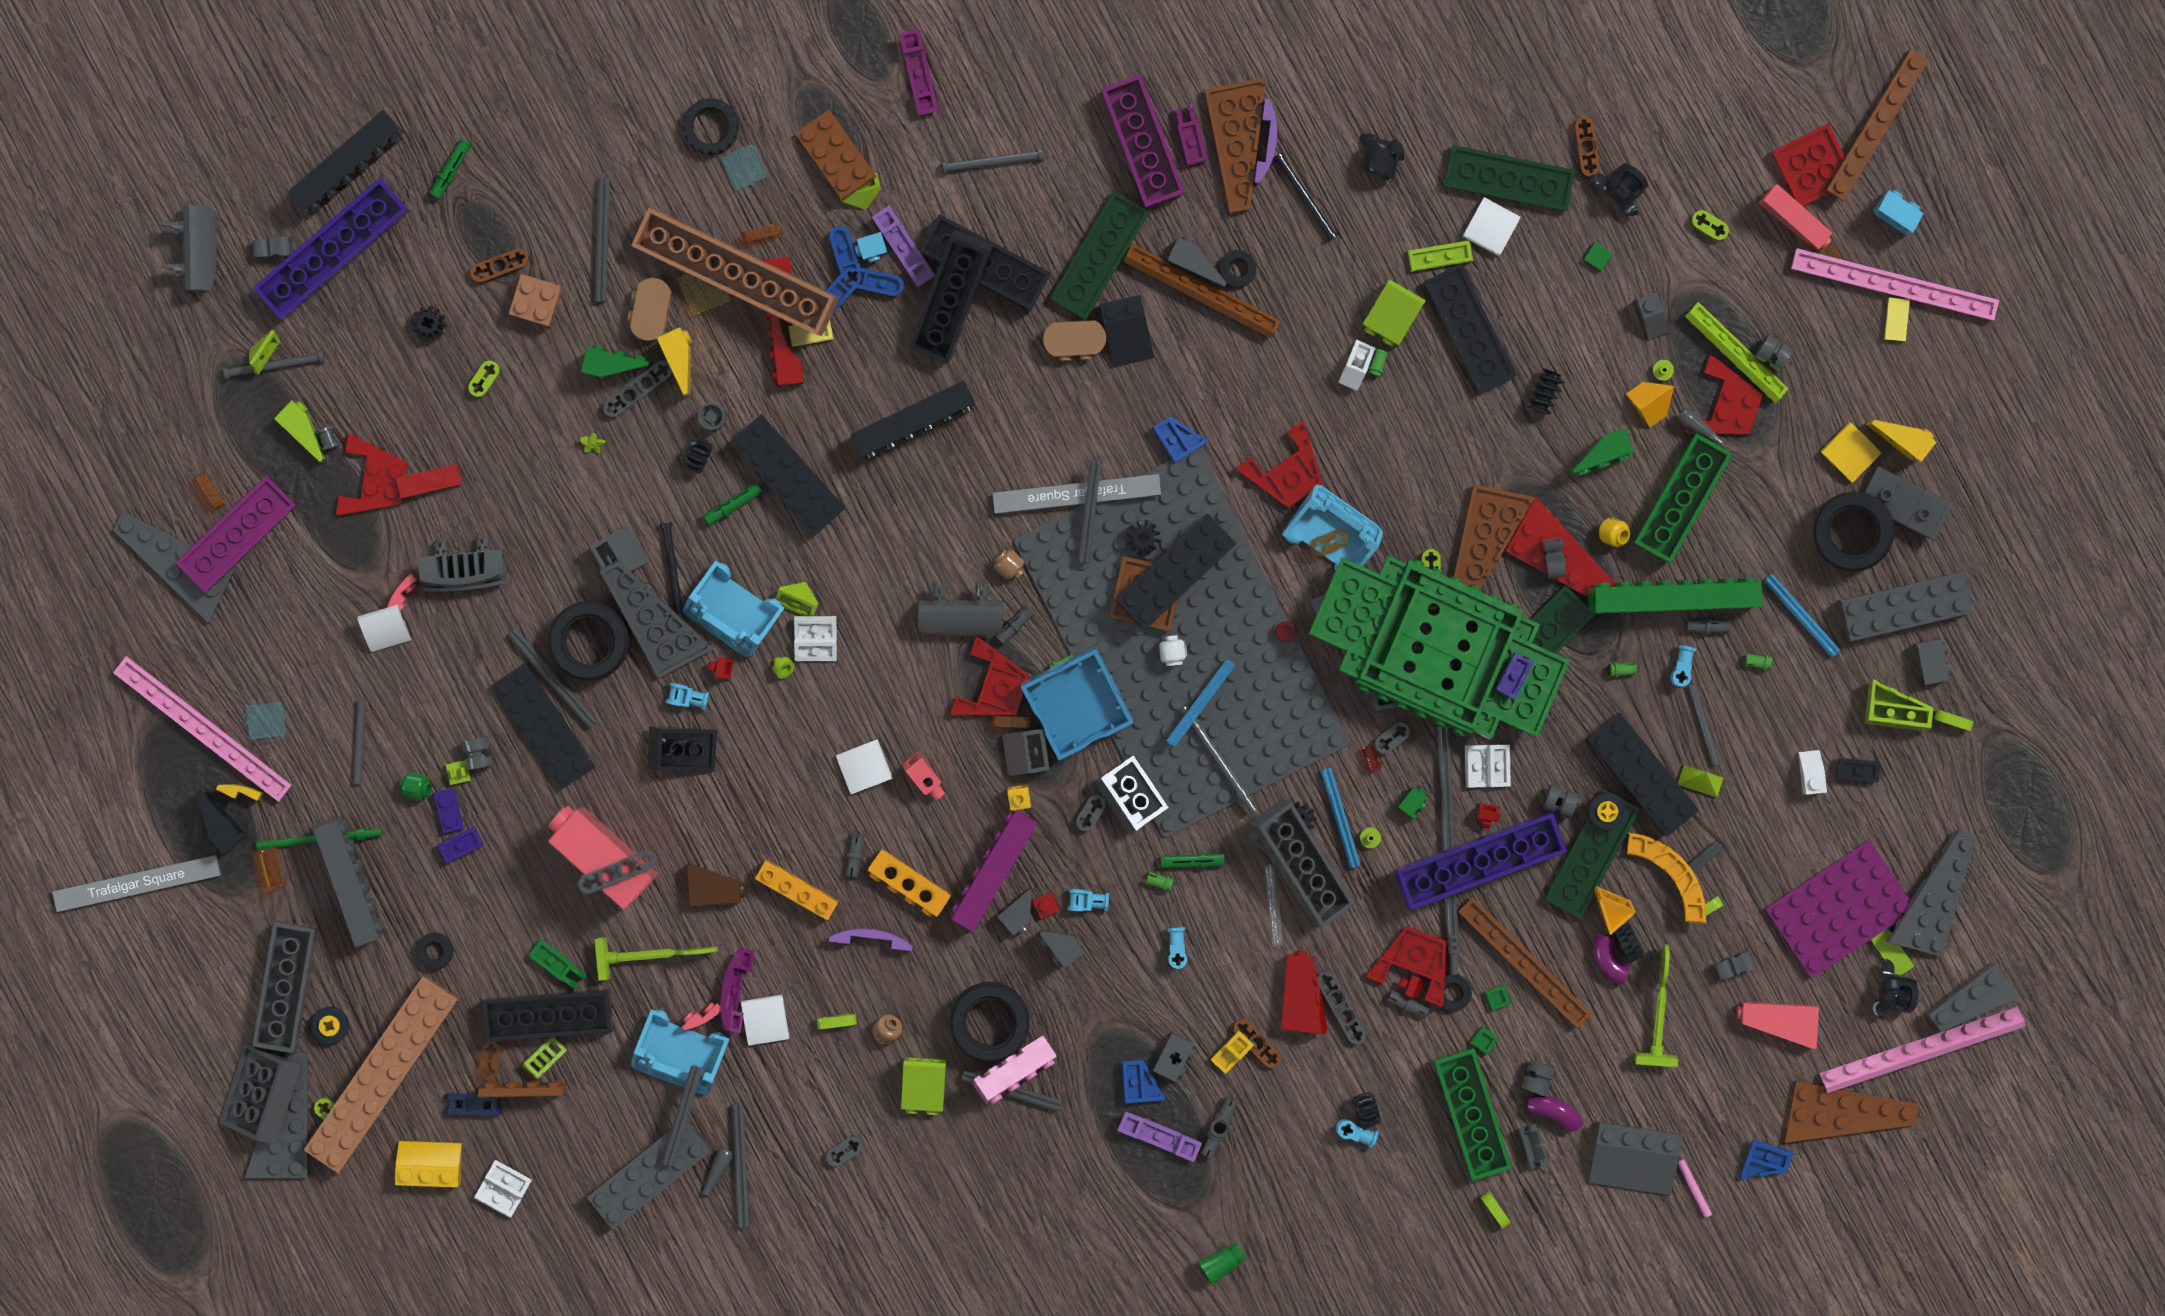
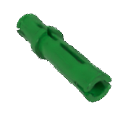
[429,138,472,199]
[703,482,763,526]
[1161,852,1224,869]

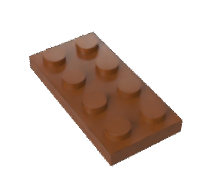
[795,110,877,201]
[478,1080,566,1097]

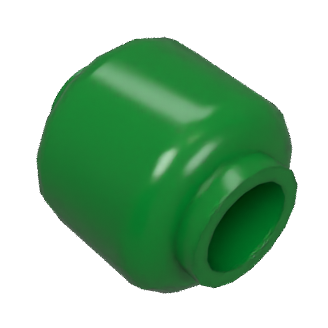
[399,772,432,802]

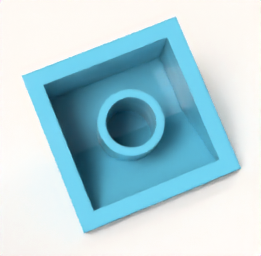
[1872,190,1924,236]

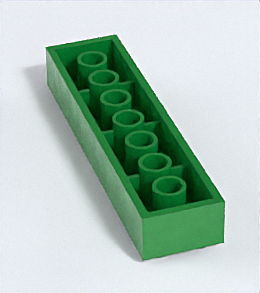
[1588,578,1762,613]

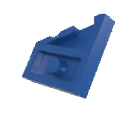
[1152,416,1209,463]
[1121,1059,1165,1103]
[1740,1139,1793,1179]

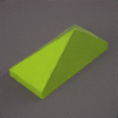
[839,173,881,210]
[249,330,281,375]
[775,582,818,616]
[1678,765,1723,797]

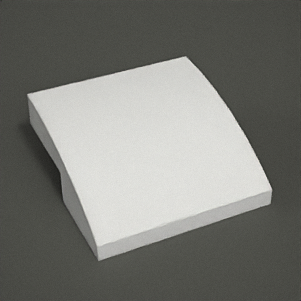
[1462,197,1521,256]
[358,605,411,652]
[794,616,837,661]
[836,739,892,794]
[1465,745,1511,788]
[741,995,790,1046]
[474,1160,532,1219]

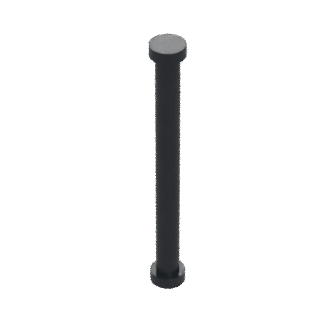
[1273,152,1339,242]
[660,522,687,622]

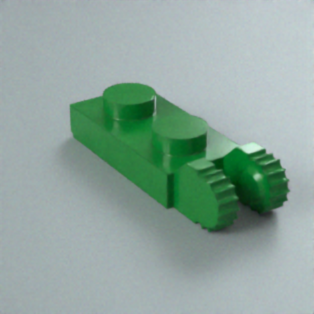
[528,938,587,989]

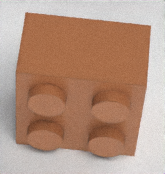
[509,274,563,327]

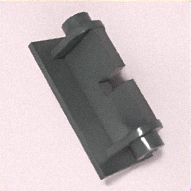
[1518,1123,1549,1169]

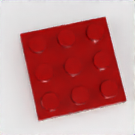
[1771,123,1845,206]

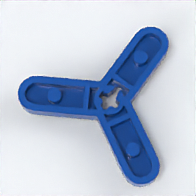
[826,226,904,315]

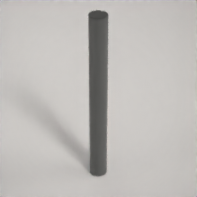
[1688,684,1720,766]
[353,700,366,784]

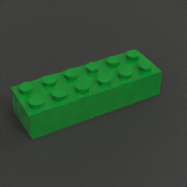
[1632,433,1733,564]
[1433,1047,1512,1181]

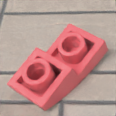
[387,574,418,611]
[682,1002,721,1030]

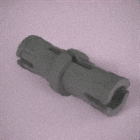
[995,606,1034,645]
[1686,618,1730,635]
[845,834,865,877]
[1387,990,1430,1019]

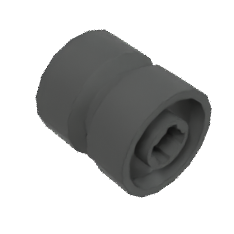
[1754,334,1794,372]
[698,403,726,430]
[461,736,494,770]
[1542,784,1579,819]
[1521,1059,1556,1096]

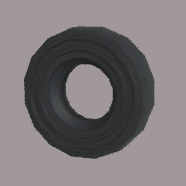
[1219,250,1257,288]
[415,932,453,970]
[1442,974,1472,1012]

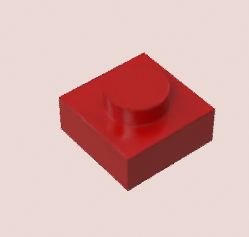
[1032,892,1060,919]

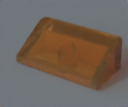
[252,846,286,892]

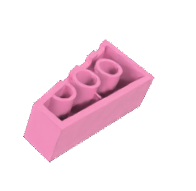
[972,1036,1057,1105]

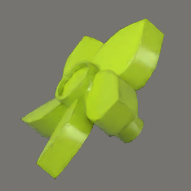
[580,432,605,454]

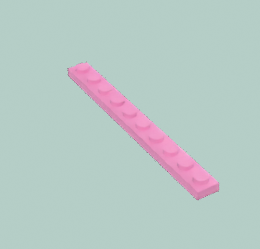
[1791,248,1999,321]
[113,656,292,802]
[1820,1007,2026,1093]

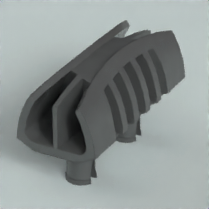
[161,205,217,292]
[418,535,507,591]
[918,581,1003,636]

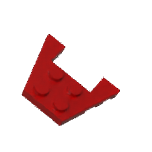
[1683,355,1763,434]
[1236,421,1323,508]
[336,434,408,515]
[951,637,1029,715]
[1366,926,1447,1007]

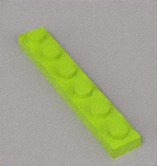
[1685,302,1789,403]

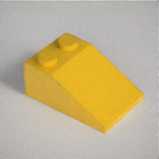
[657,327,693,397]
[1865,420,1936,463]

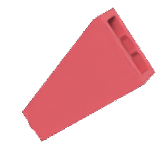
[1758,184,1832,250]
[1737,1002,1819,1049]

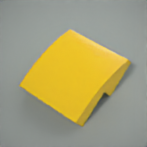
[1821,422,1881,483]

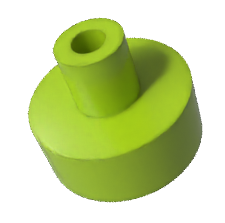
[1652,360,1674,381]
[772,657,795,679]
[1360,827,1381,848]

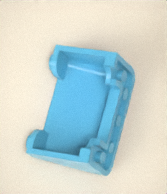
[1282,485,1383,570]
[682,560,784,657]
[631,1009,729,1095]

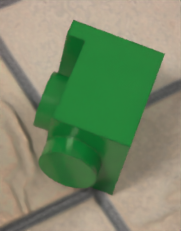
[1397,786,1429,820]

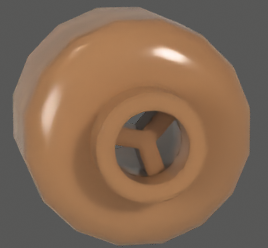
[993,549,1024,580]
[872,1014,903,1045]

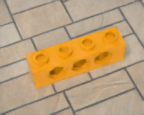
[868,849,951,917]
[755,860,839,921]

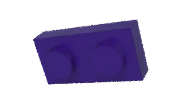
[1495,653,1533,700]
[433,788,464,834]
[437,826,484,864]

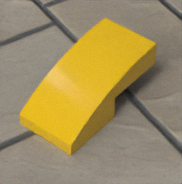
[216,784,264,801]
[1210,1031,1254,1074]

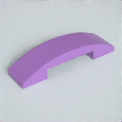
[1254,99,1277,184]
[872,206,935,287]
[829,928,913,951]
[1117,1111,1202,1162]

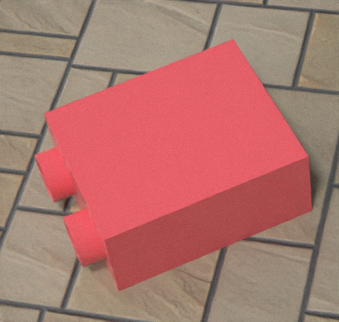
[547,806,658,909]

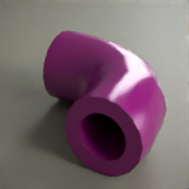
[1593,933,1630,985]
[1528,1095,1583,1132]

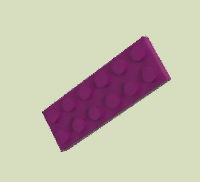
[176,475,296,594]

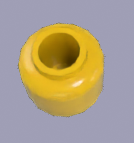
[1599,517,1630,547]

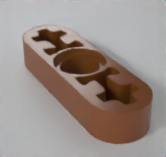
[1574,116,1600,177]
[470,249,529,283]
[1233,1018,1281,1068]

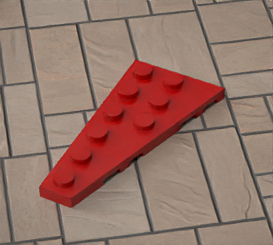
[1505,496,1614,598]

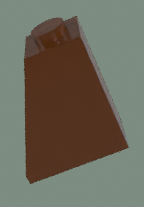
[687,863,745,906]

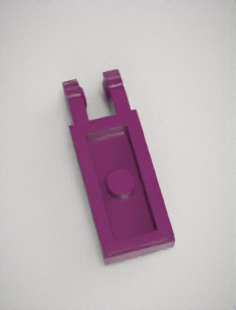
[1175,104,1208,166]

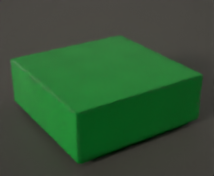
[1583,242,1613,271]
[1484,984,1512,1011]
[1470,1026,1499,1055]

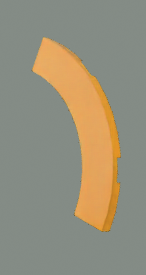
[1627,833,1706,924]

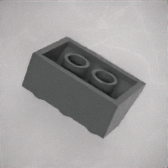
[1093,756,1168,834]

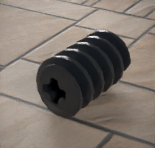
[1526,368,1565,415]

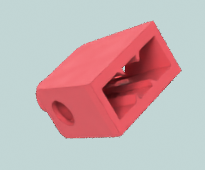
[902,752,945,801]

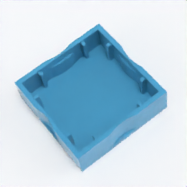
[1021,646,1134,760]

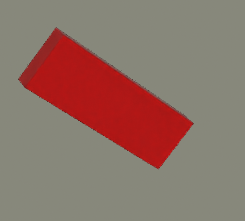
[395,464,462,499]

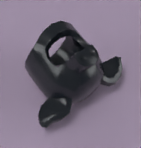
[1360,133,1405,181]
[1590,163,1649,216]
[1873,959,1919,1020]

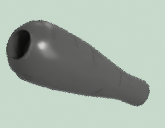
[1678,408,1723,446]
[702,1147,733,1196]

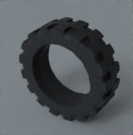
[682,98,739,155]

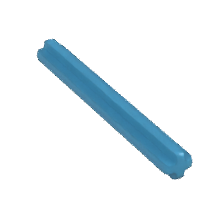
[1764,574,1840,657]
[1166,660,1235,747]
[1321,768,1360,869]

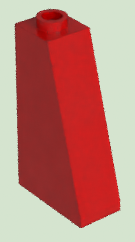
[1281,950,1328,1034]

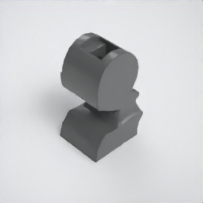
[252,236,294,258]
[1542,538,1566,579]
[1713,949,1756,981]

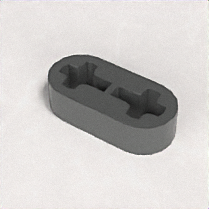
[1374,722,1410,754]
[1076,795,1106,831]
[826,1136,863,1167]

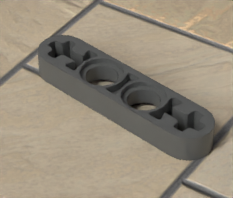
[603,361,673,417]
[578,850,657,893]
[1318,970,1366,1045]

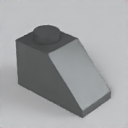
[1635,292,1668,339]
[997,889,1032,936]

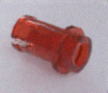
[1361,745,1382,772]

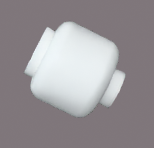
[1159,635,1187,666]

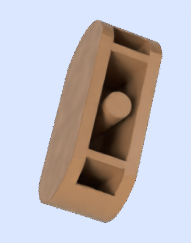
[627,278,672,341]
[1043,321,1106,361]

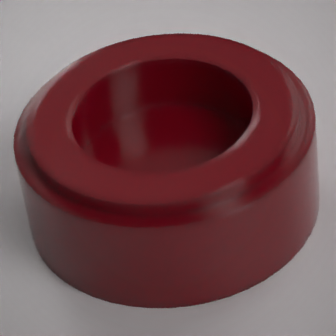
[1275,621,1296,642]

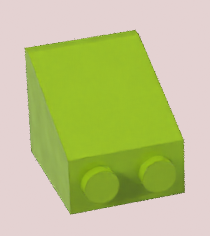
[1362,279,1426,347]
[901,1057,946,1115]

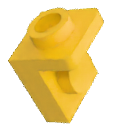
[1007,784,1031,811]

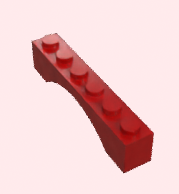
[764,257,804,386]

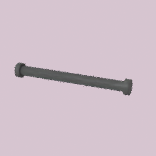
[943,148,1044,174]
[223,350,325,380]

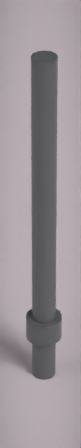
[1180,705,1257,814]

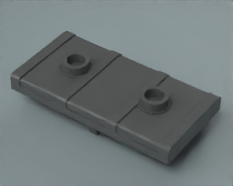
[1865,466,1954,542]

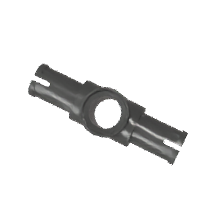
[1201,1096,1239,1159]

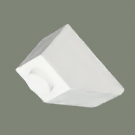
[1338,340,1375,391]
[1798,750,1827,795]

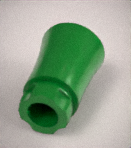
[1197,1243,1247,1286]

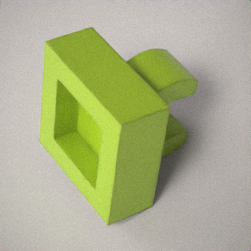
[446,760,471,785]

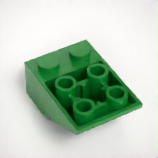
[581,345,651,379]
[1569,428,1634,476]

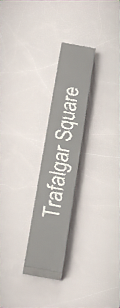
[993,474,1161,515]
[52,855,221,912]

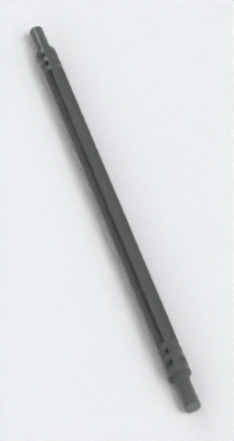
[1437,682,1459,975]

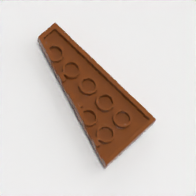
[1204,77,1266,213]
[1454,484,1535,589]
[1784,1081,1920,1143]

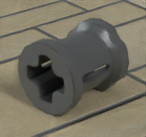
[316,426,340,451]

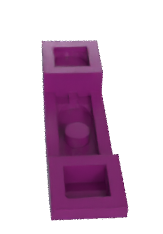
[899,29,939,115]
[721,948,755,1034]

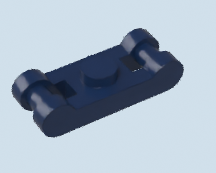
[446,1092,501,1116]

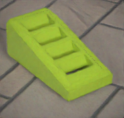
[521,1037,567,1080]

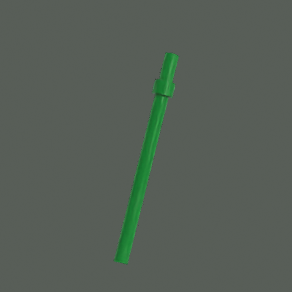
[256,828,382,850]

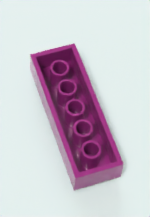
[1101,74,1185,209]
[951,810,1038,932]

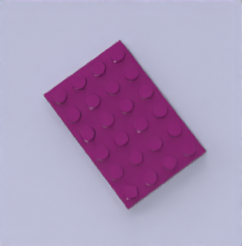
[1765,840,1910,979]

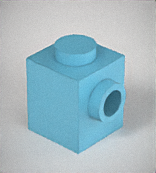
[854,232,887,263]

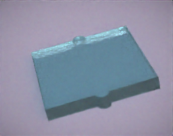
[721,143,768,191]
[245,701,287,740]

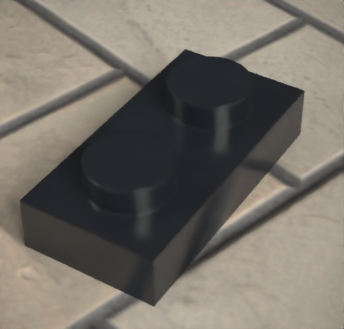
[1836,758,1880,782]

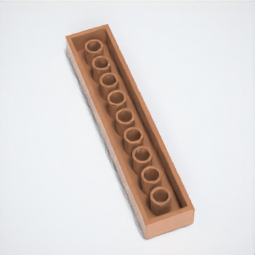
[631,208,840,336]
[304,975,460,1174]

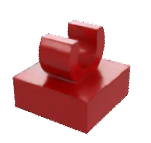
[708,656,734,680]
[1478,803,1500,829]
[1399,975,1425,999]

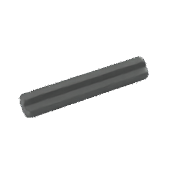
[1670,841,1722,888]

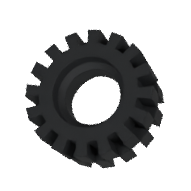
[1614,923,1644,964]

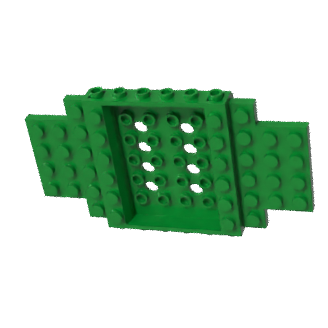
[1308,556,1570,739]

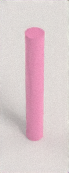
[1678,1158,1712,1218]

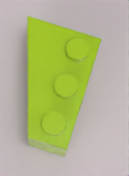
[1864,679,1933,732]

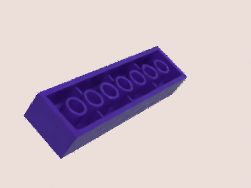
[253,178,410,321]
[1393,812,1567,910]

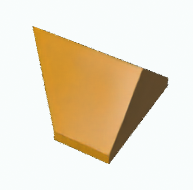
[1626,382,1674,428]
[1594,886,1636,935]

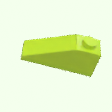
[274,400,326,462]

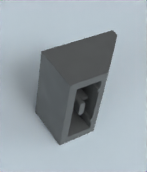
[590,526,648,572]
[1002,728,1050,776]
[1039,929,1085,968]

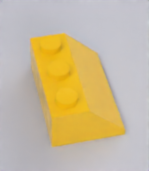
[395,1141,462,1187]

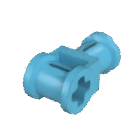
[1670,645,1697,687]
[665,682,710,710]
[1067,889,1109,911]
[1167,927,1187,969]
[1336,1119,1379,1149]

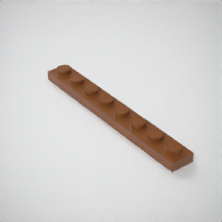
[1825,48,1929,202]
[1123,244,1281,339]
[1458,897,1592,1029]

